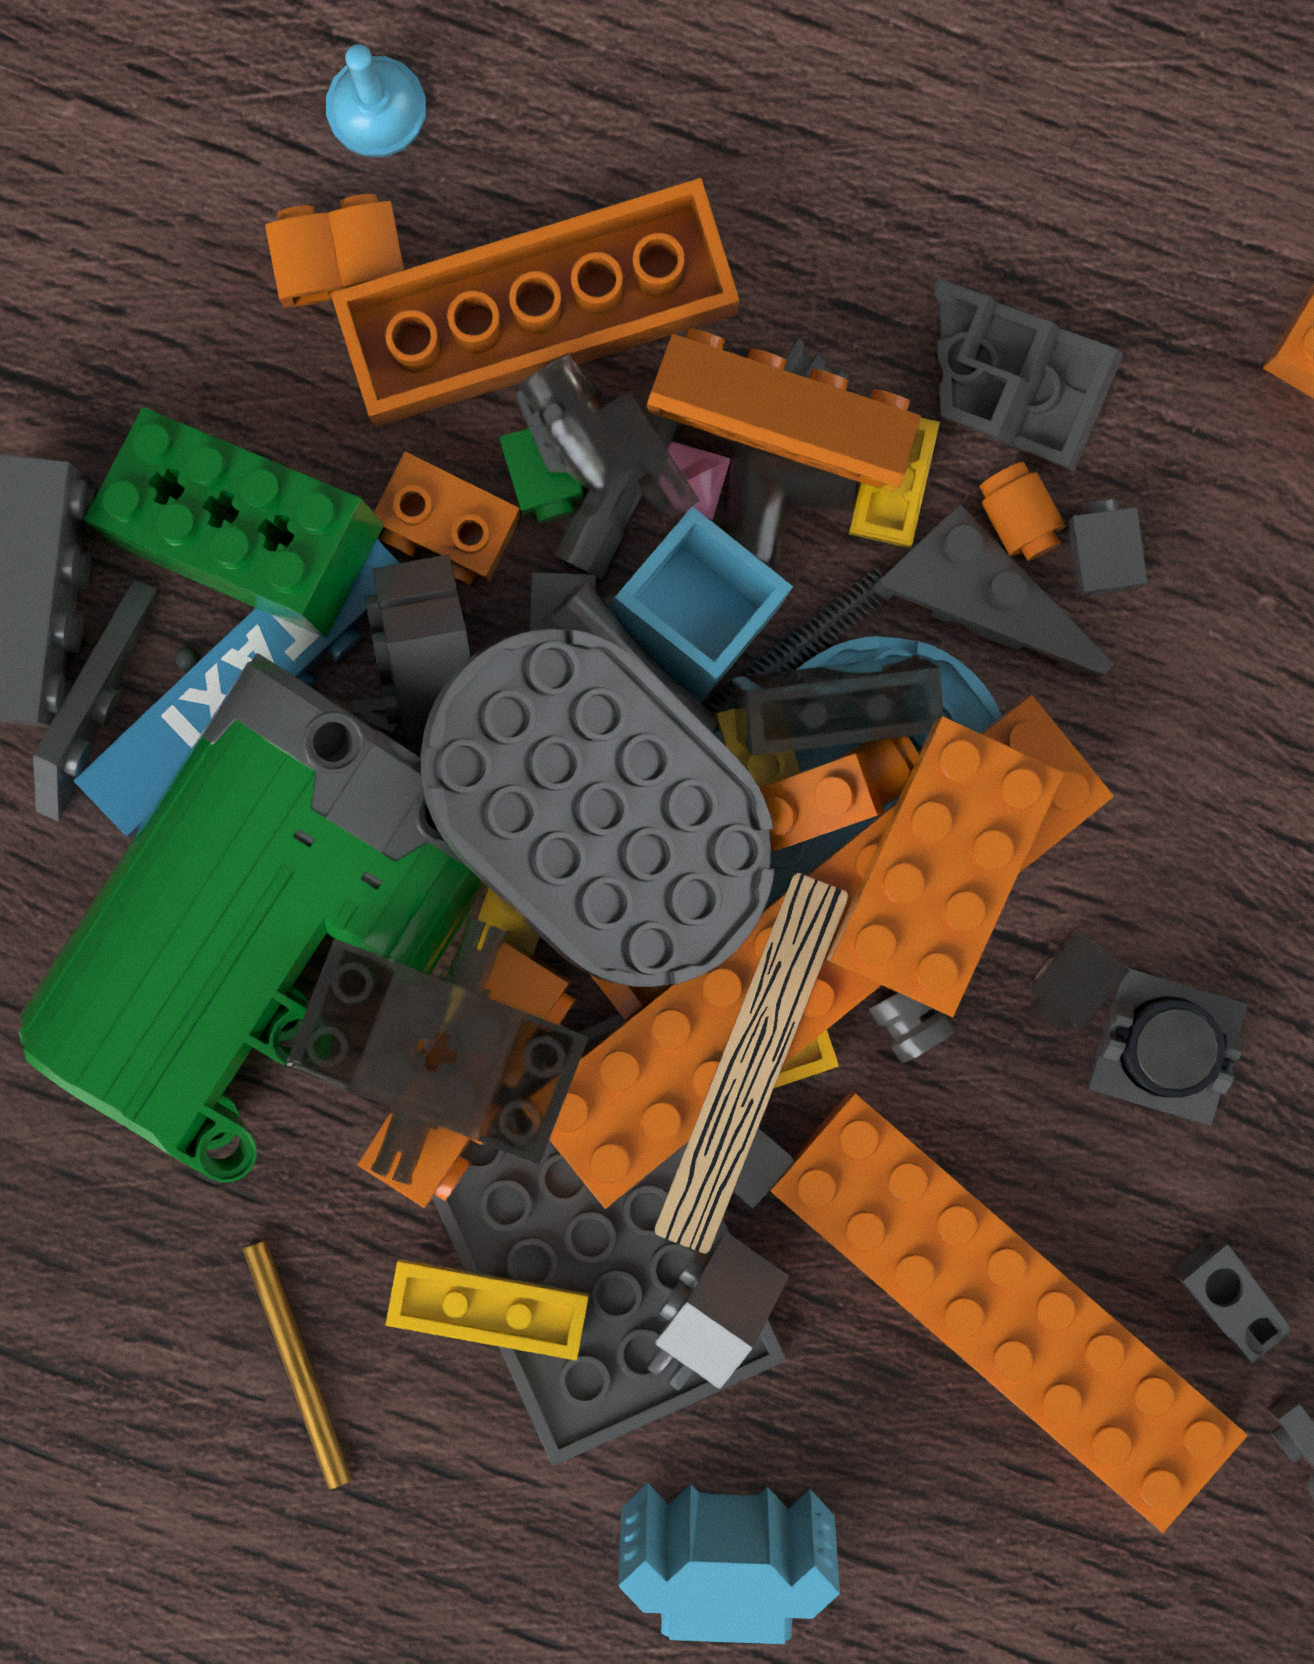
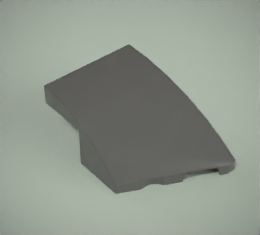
[934,278,1124,472]

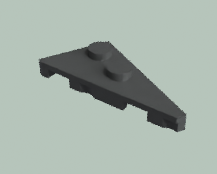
[872,504,1114,680]
[33,579,157,822]

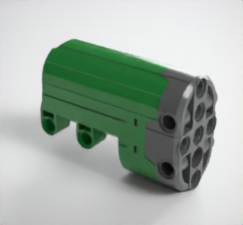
[18,653,487,1183]

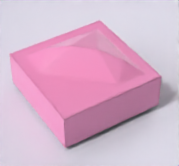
[651,441,731,521]

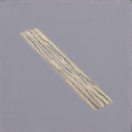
[655,873,848,1253]

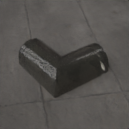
[721,441,857,568]

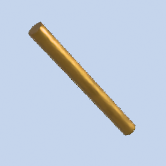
[242,1240,352,1489]

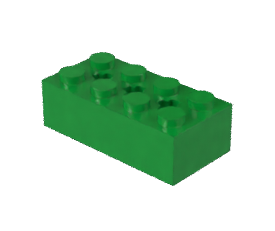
[84,407,384,638]

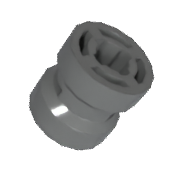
[868,991,955,1064]

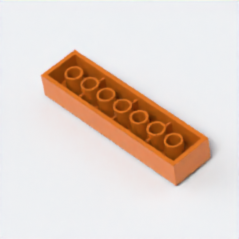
[770,1089,1248,1533]

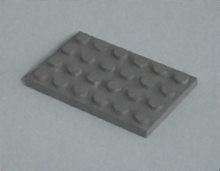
[433,1013,786,1467]

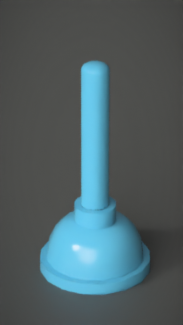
[326,44,426,157]

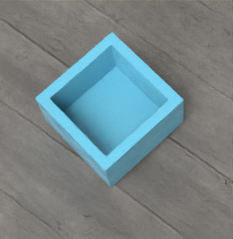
[610,506,793,703]

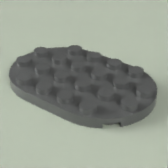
[421,629,775,987]

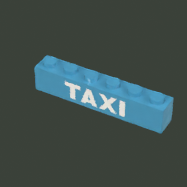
[74,539,399,838]

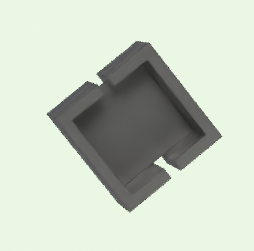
[364,554,470,747]

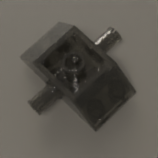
[285,916,589,1185]

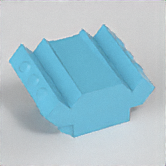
[618,1483,840,1644]

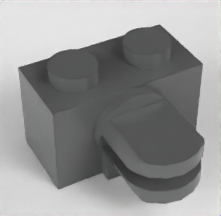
[647,1232,789,1391]

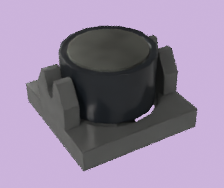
[1086,967,1247,1126]

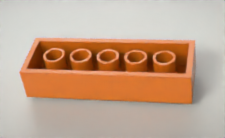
[330,178,740,428]

